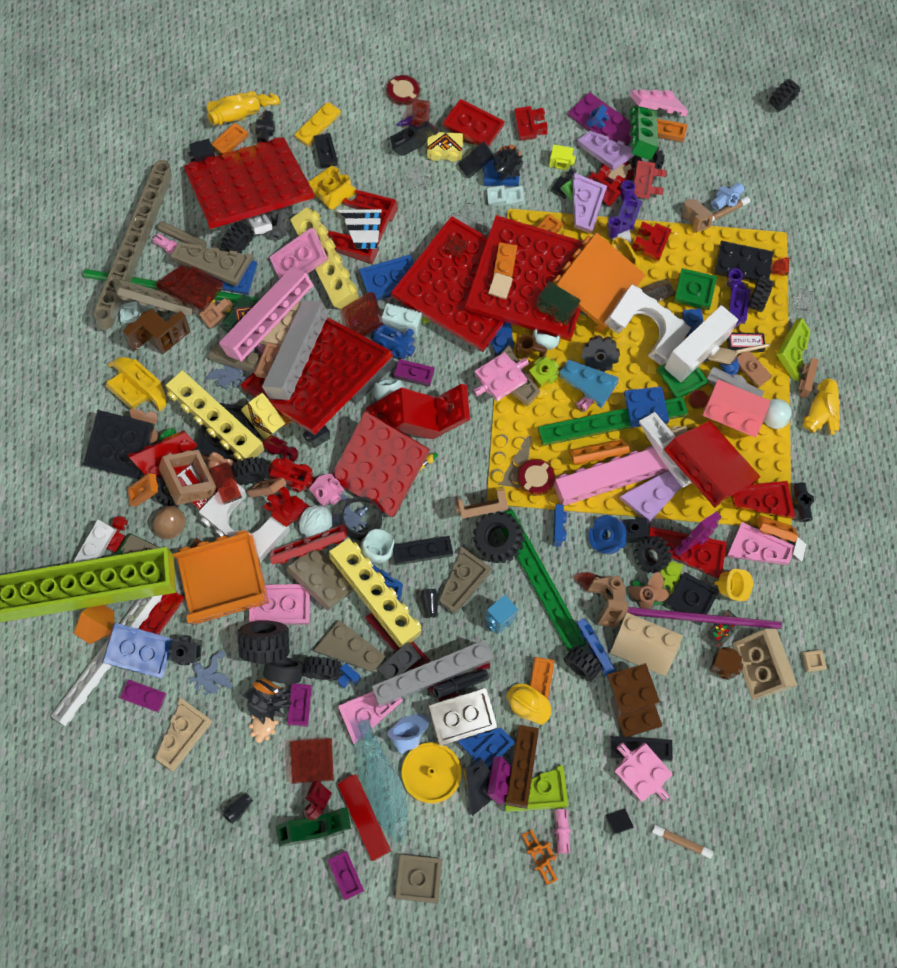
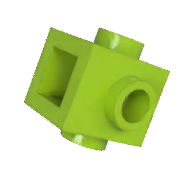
[529,356,560,387]

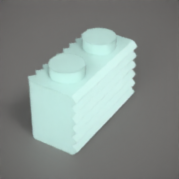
[382,303,422,337]

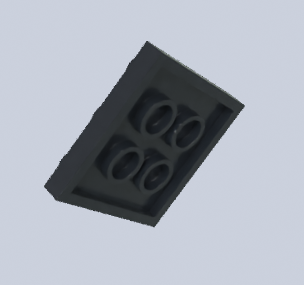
[195,403,259,462]
[83,410,155,480]

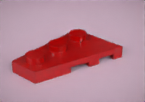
[128,430,198,478]

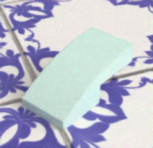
[487,185,525,206]
[120,301,161,323]

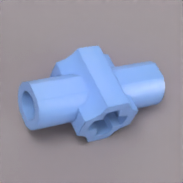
[711,182,744,211]

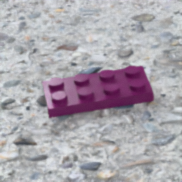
[568,92,631,146]

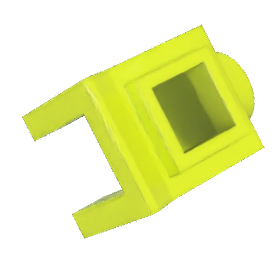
[549,144,576,170]

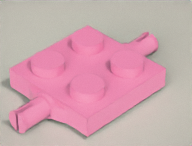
[472,352,529,401]
[614,742,673,802]

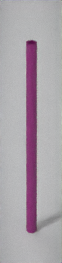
[626,607,782,629]

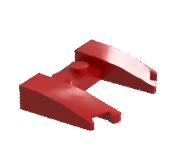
[328,190,398,265]

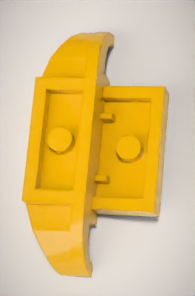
[106,357,166,412]

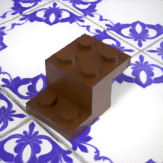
[122,308,191,355]
[607,663,663,737]

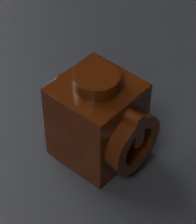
[710,647,743,680]

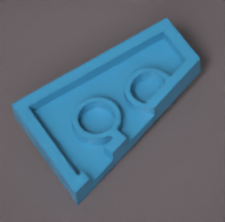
[560,360,619,409]

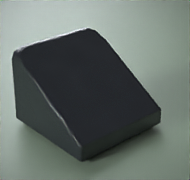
[606,809,634,835]

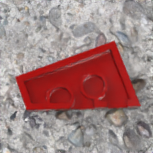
[731,481,795,519]

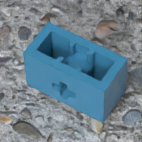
[485,595,519,634]

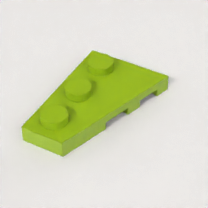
[776,318,811,381]
[505,765,568,812]

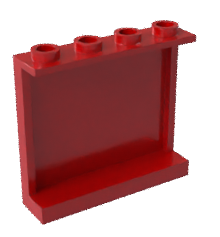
[664,421,761,508]

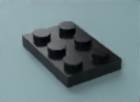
[714,241,774,283]

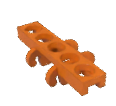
[522,829,558,885]

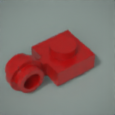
[106,516,128,553]

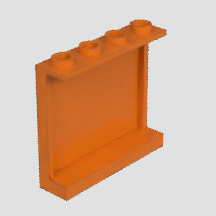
[550,232,645,332]
[173,531,269,625]

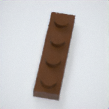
[507,725,539,809]

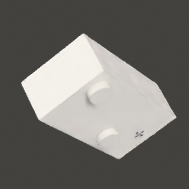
[665,305,738,382]

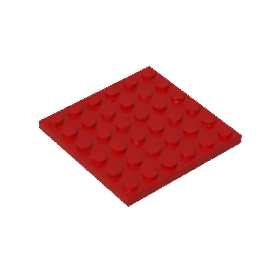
[183,137,315,229]
[465,215,584,342]
[391,216,505,352]
[240,317,393,435]

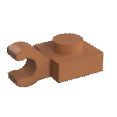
[199,298,233,329]

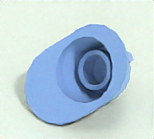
[388,714,429,754]

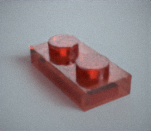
[411,99,430,127]
[156,265,195,295]
[210,462,242,505]

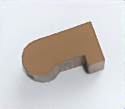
[682,199,713,233]

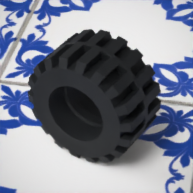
[473,511,525,563]
[238,620,290,664]

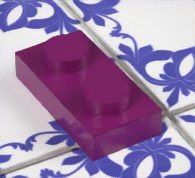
[394,359,435,387]
[120,679,167,713]
[287,684,312,727]
[487,756,512,805]
[328,851,364,901]

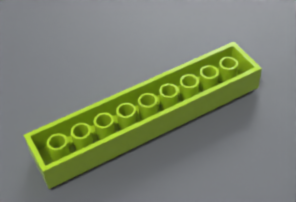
[0,547,176,623]

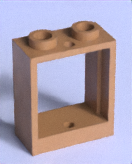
[159,450,216,505]

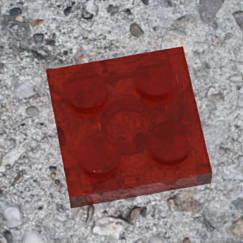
[172,266,224,312]
[342,292,384,336]
[290,738,334,784]

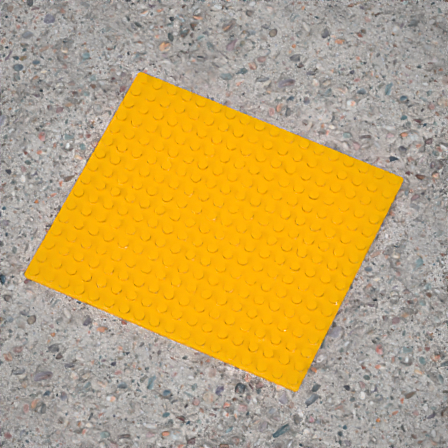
[487,209,792,527]

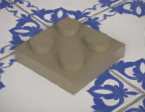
[395,855,442,904]

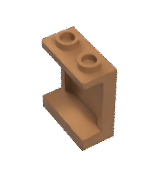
[455,486,508,519]

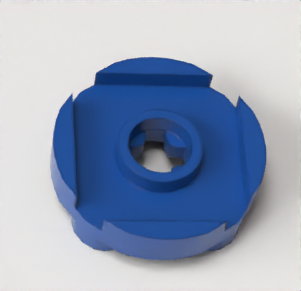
[589,515,626,555]

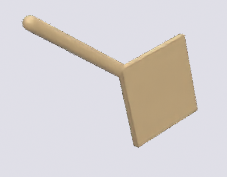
[708,343,770,364]

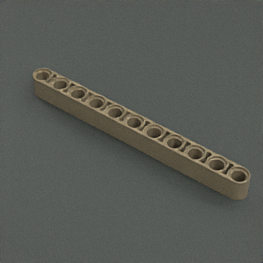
[93,160,172,330]

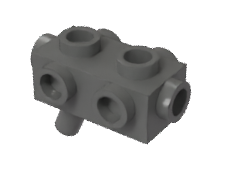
[266,205,293,240]

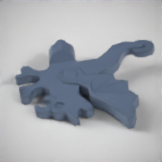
[205,365,246,389]
[332,494,368,536]
[189,651,232,695]

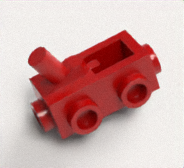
[268,458,315,493]

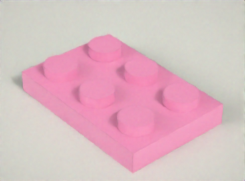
[270,228,328,280]
[249,584,310,625]

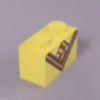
[427,132,463,162]
[241,393,286,440]

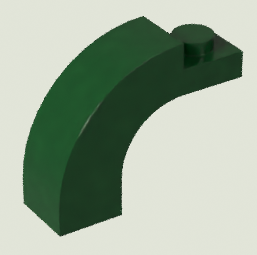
[275,807,351,847]

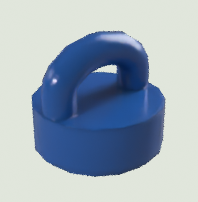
[720,357,740,375]

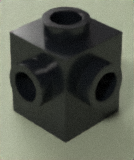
[169,635,202,665]

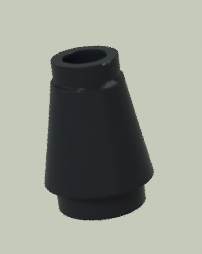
[419,589,439,619]
[221,792,253,824]

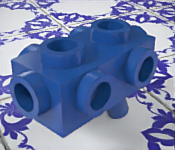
[371,324,415,359]

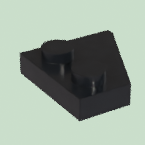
[463,757,493,816]

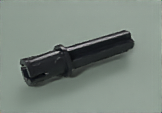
[433,669,489,699]

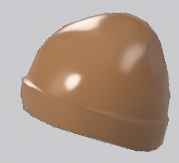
[152,506,186,540]

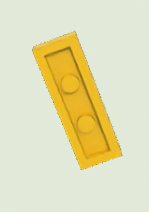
[294,102,341,147]

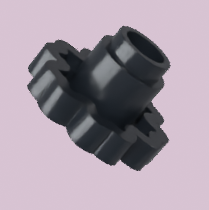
[582,335,620,372]

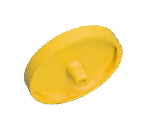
[402,742,462,804]

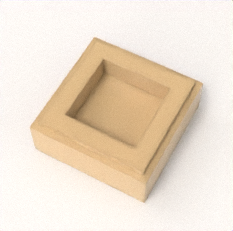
[802,650,827,673]

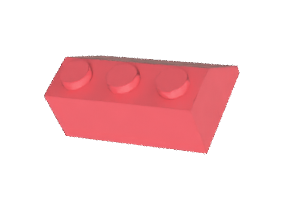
[703,379,771,437]

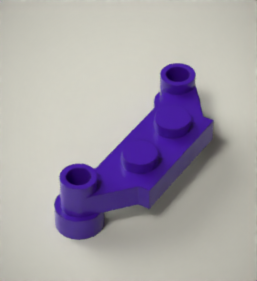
[607,180,642,238]
[726,268,751,329]

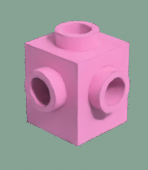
[309,473,344,506]

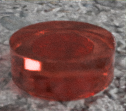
[688,390,708,409]

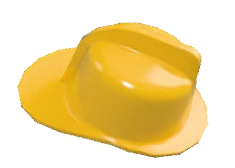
[714,569,753,601]
[506,684,551,725]

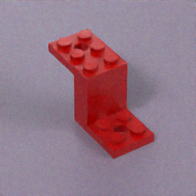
[365,383,470,439]

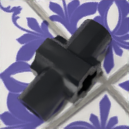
[255,111,275,143]
[793,482,814,522]

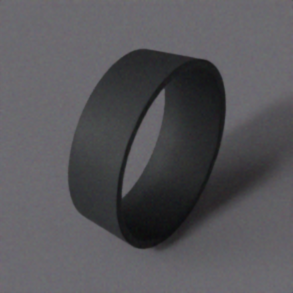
[340,497,382,540]

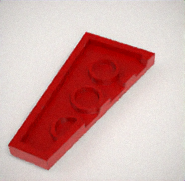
[649,527,727,579]

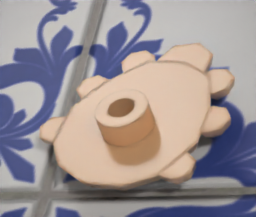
[248,715,279,743]

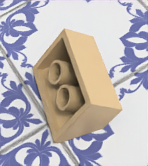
[610,613,683,677]
[732,629,798,700]

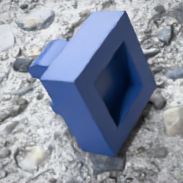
[586,104,609,129]
[338,662,361,688]

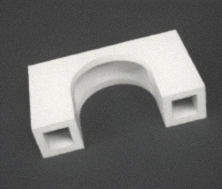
[604,284,691,366]
[199,478,290,563]

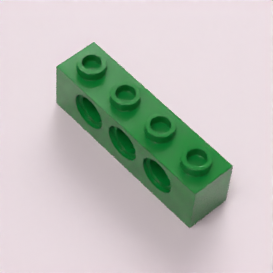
[629,104,658,160]

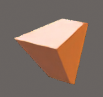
[74,605,114,644]

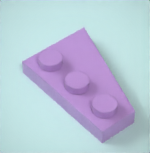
[577,131,634,171]
[573,173,607,233]
[620,471,682,523]

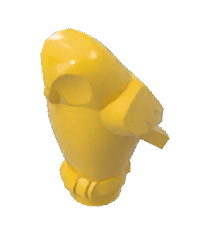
[206,94,260,126]
[802,378,839,435]

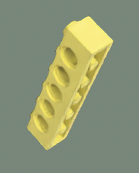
[290,207,359,310]
[166,370,264,461]
[329,538,422,648]

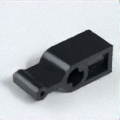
[390,121,438,156]

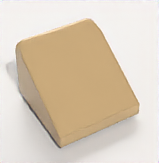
[489,273,513,300]

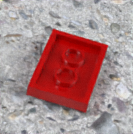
[443,99,505,147]

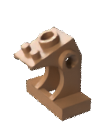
[588,575,628,628]

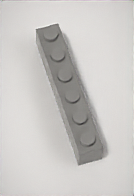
[262,301,328,400]
[372,640,494,708]

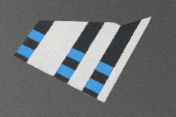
[337,210,382,249]

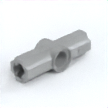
[707,367,764,397]

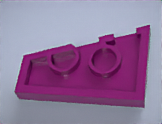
[673,511,721,557]

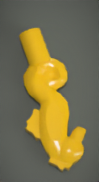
[237,91,280,108]

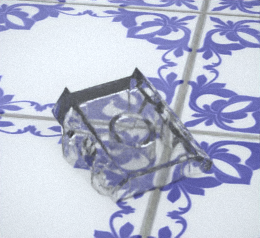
[444,203,491,236]

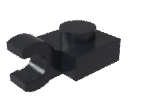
[551,167,577,200]

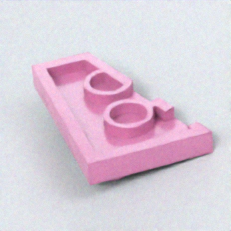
[630,89,688,117]
[727,522,795,565]
[338,692,403,744]

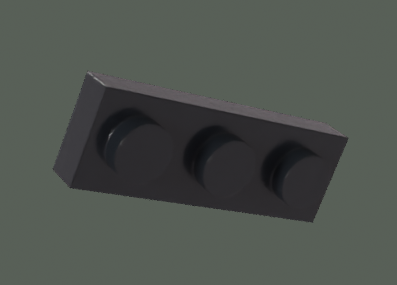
[393,536,453,566]
[610,736,673,762]

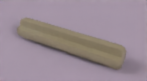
[157,221,207,248]

